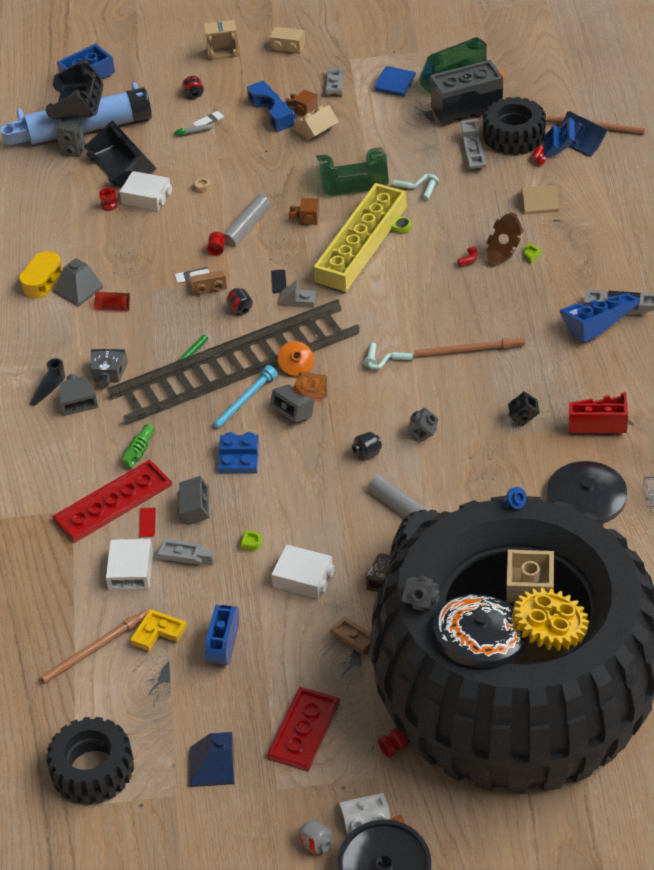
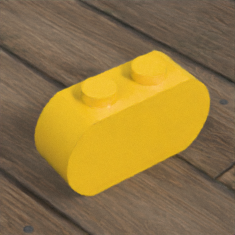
[19,251,63,298]

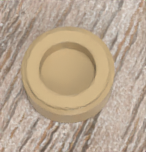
[194,178,211,193]

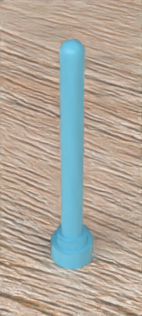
[214,365,278,428]

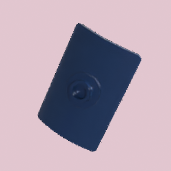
[559,111,607,157]

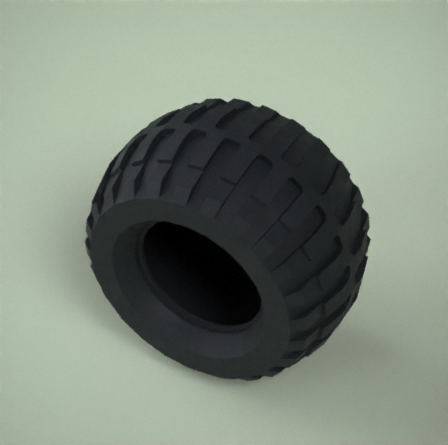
[370,495,654,794]

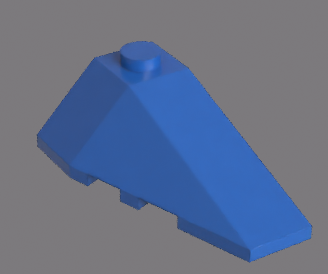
[560,293,640,342]

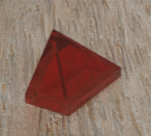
[94,292,130,311]

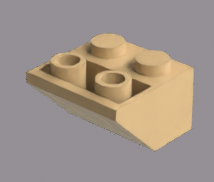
[291,105,339,140]

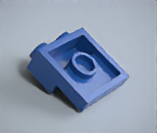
[218,432,260,474]

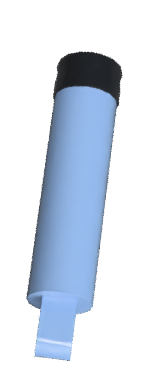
[1,82,152,145]

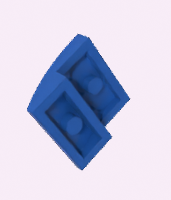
[374,66,416,97]
[544,117,575,158]

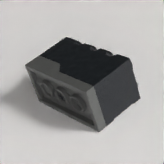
[430,60,505,125]

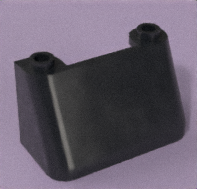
[45,58,104,119]
[84,120,157,187]

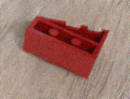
[568,392,628,434]

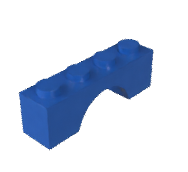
[247,80,295,132]

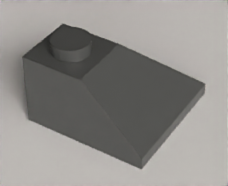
[54,258,103,307]

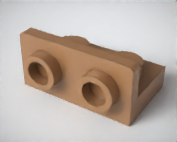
[189,270,227,296]

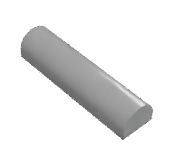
[224,194,271,247]
[368,475,429,518]

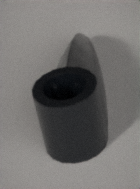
[30,358,66,406]

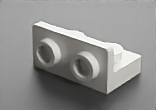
[339,793,391,835]

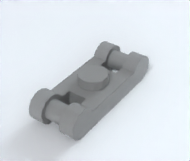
[326,67,344,96]

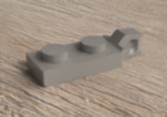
[157,539,215,565]

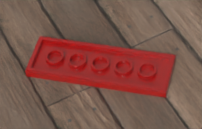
[52,459,172,543]

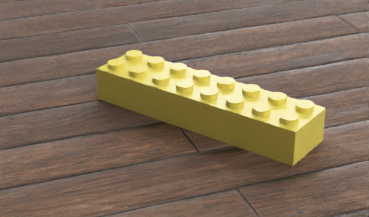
[313,183,407,292]

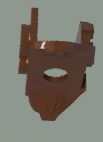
[486,212,524,267]

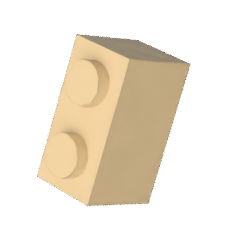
[270,27,305,54]

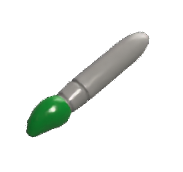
[174,124,213,136]

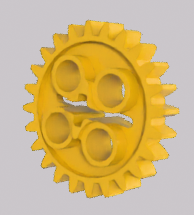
[512,588,589,651]

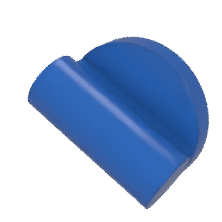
[502,487,527,509]

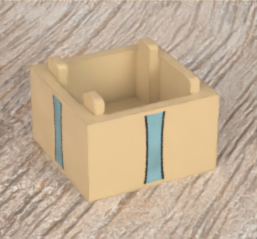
[204,20,239,60]

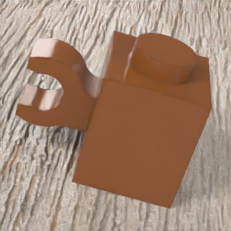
[286,90,318,116]
[288,198,320,225]

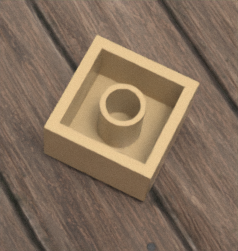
[507,550,554,603]

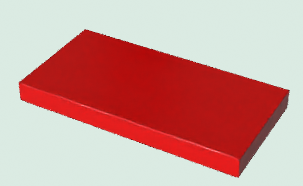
[267,686,340,772]

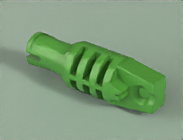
[122,424,155,469]

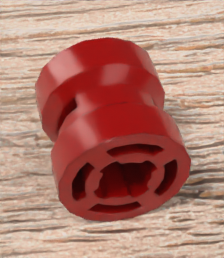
[99,187,118,211]
[207,232,226,256]
[377,727,408,758]

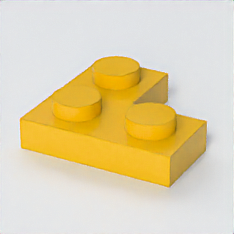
[130,609,188,651]

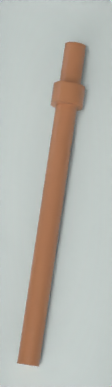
[546,115,645,134]
[415,338,525,357]
[40,609,148,684]

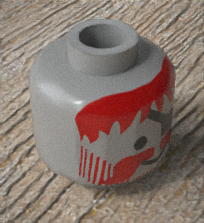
[299,820,333,855]

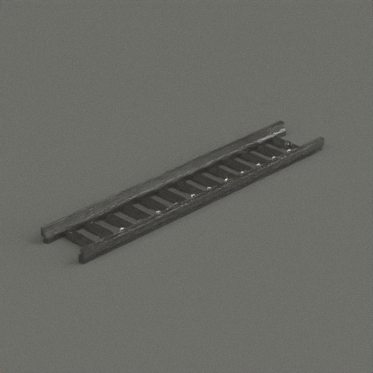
[107,299,360,425]

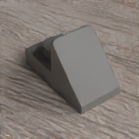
[279,280,317,308]

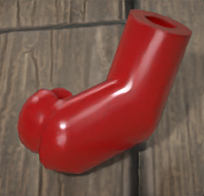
[531,146,546,165]
[457,246,479,267]

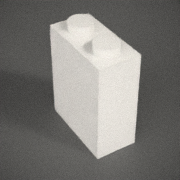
[120,171,172,212]
[106,539,153,590]
[271,544,335,600]

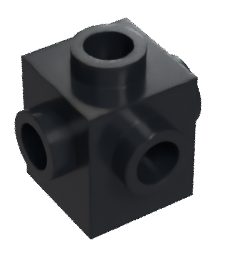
[508,391,540,426]

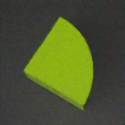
[525,243,542,263]

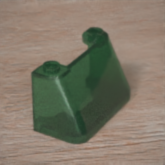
[419,37,487,95]
[316,147,389,196]

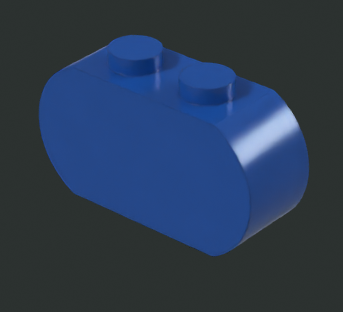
[205,604,239,665]

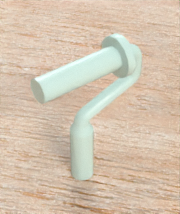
[393,173,439,201]
[364,343,413,369]

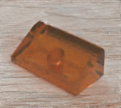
[293,372,327,397]

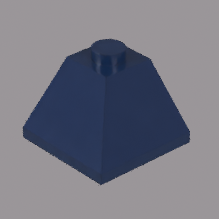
[190,732,235,787]

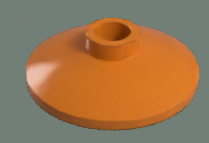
[277,341,314,376]

